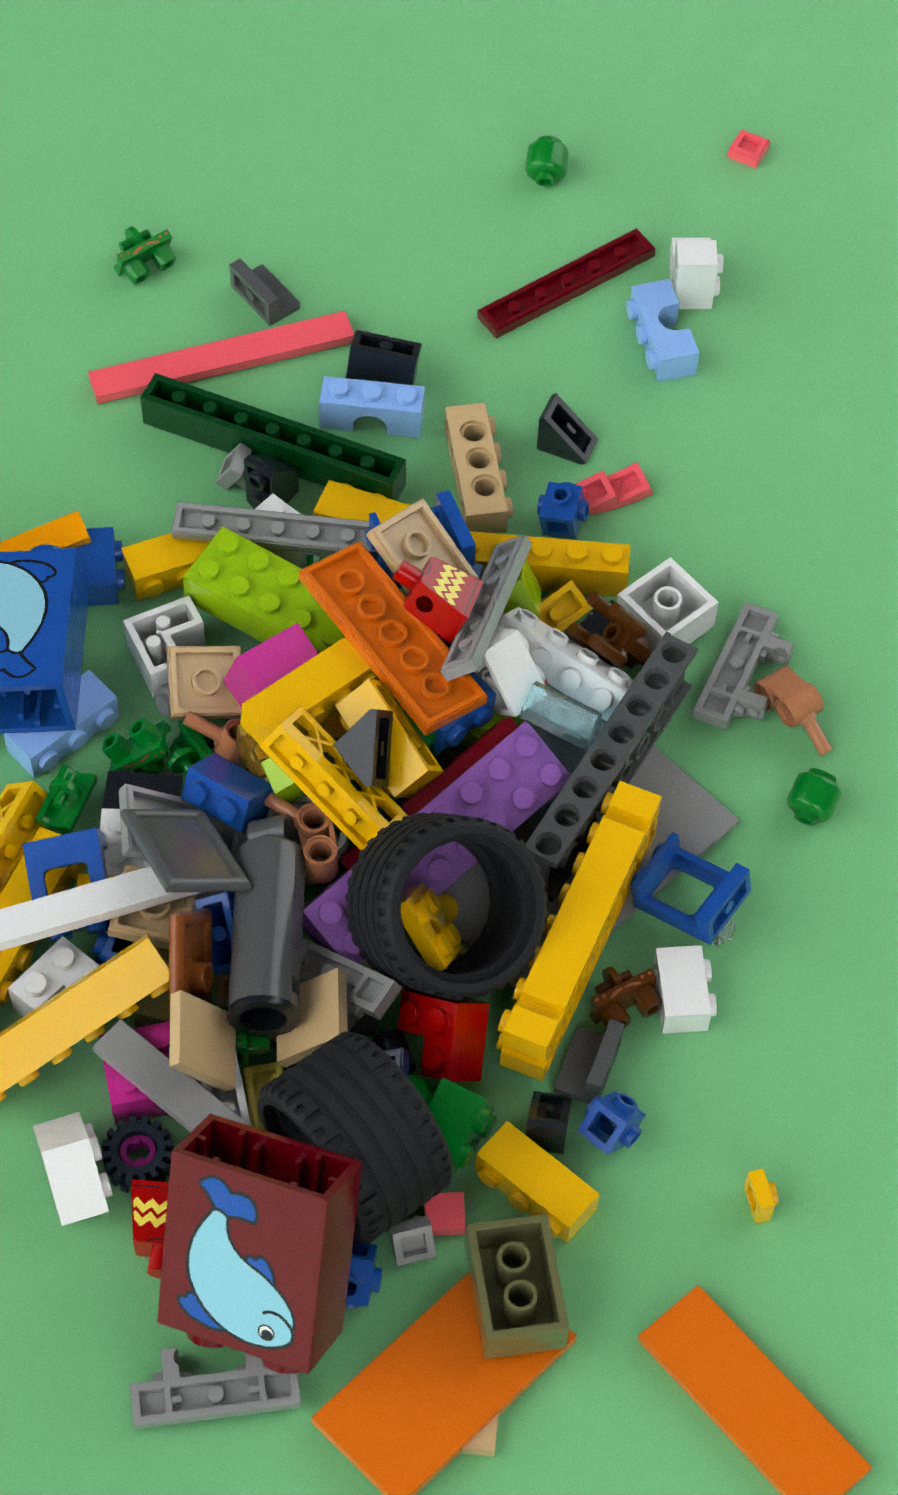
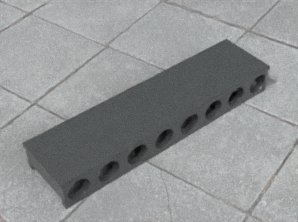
[526,631,698,902]

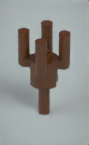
[567,592,651,668]

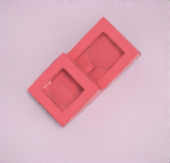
[575,462,653,514]

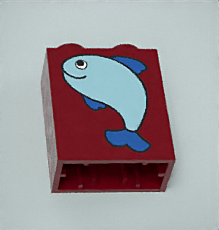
[157,1113,362,1374]

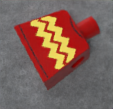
[392,557,483,643]
[131,1179,169,1278]

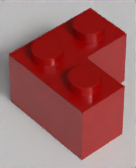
[397,990,490,1082]

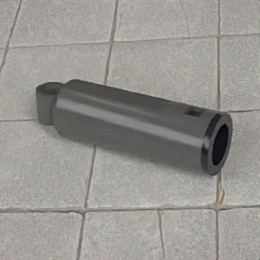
[227,814,305,1037]

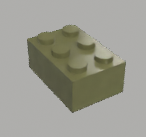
[465,1214,569,1359]

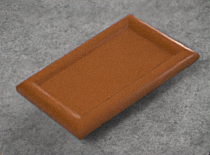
[169,908,214,1008]

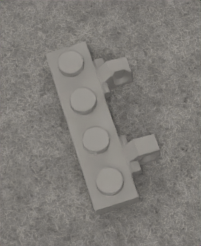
[693,602,794,730]
[300,938,402,1032]
[130,1347,301,1430]

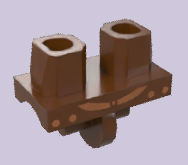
[589,966,661,1029]

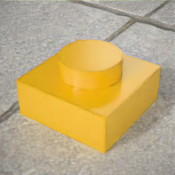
[744,1169,779,1224]

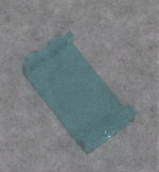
[519,681,606,750]

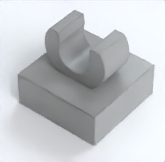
[215,443,252,490]
[389,1215,436,1267]

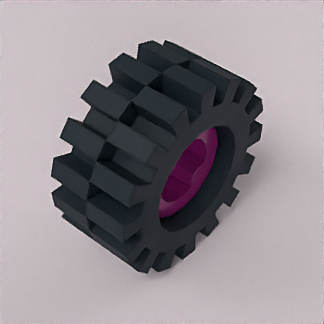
[101,1116,174,1193]

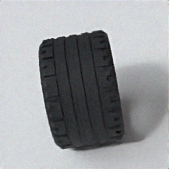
[345,812,548,1000]
[258,1031,453,1244]

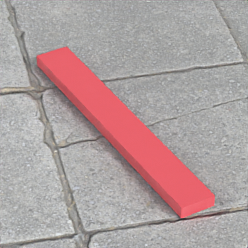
[88,311,355,404]

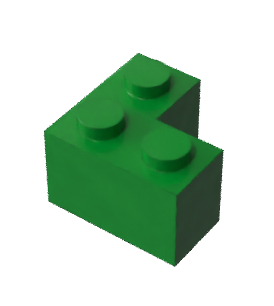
[428,1077,497,1175]

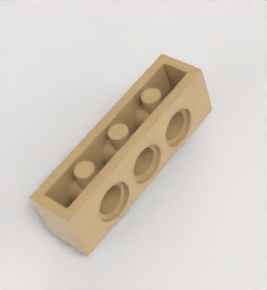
[444,403,513,533]

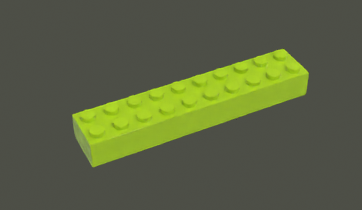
[183,526,530,752]

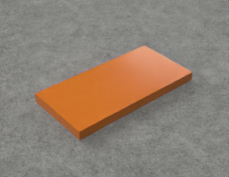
[312,1272,577,1495]

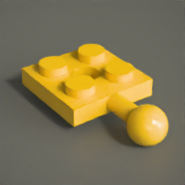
[401,882,462,972]

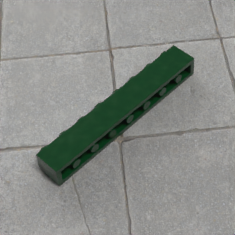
[140,373,406,501]

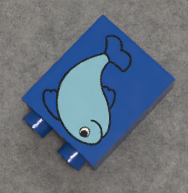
[0,544,89,734]

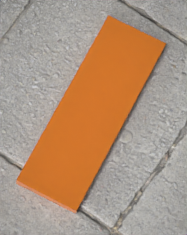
[298,541,488,736]
[638,1285,872,1495]

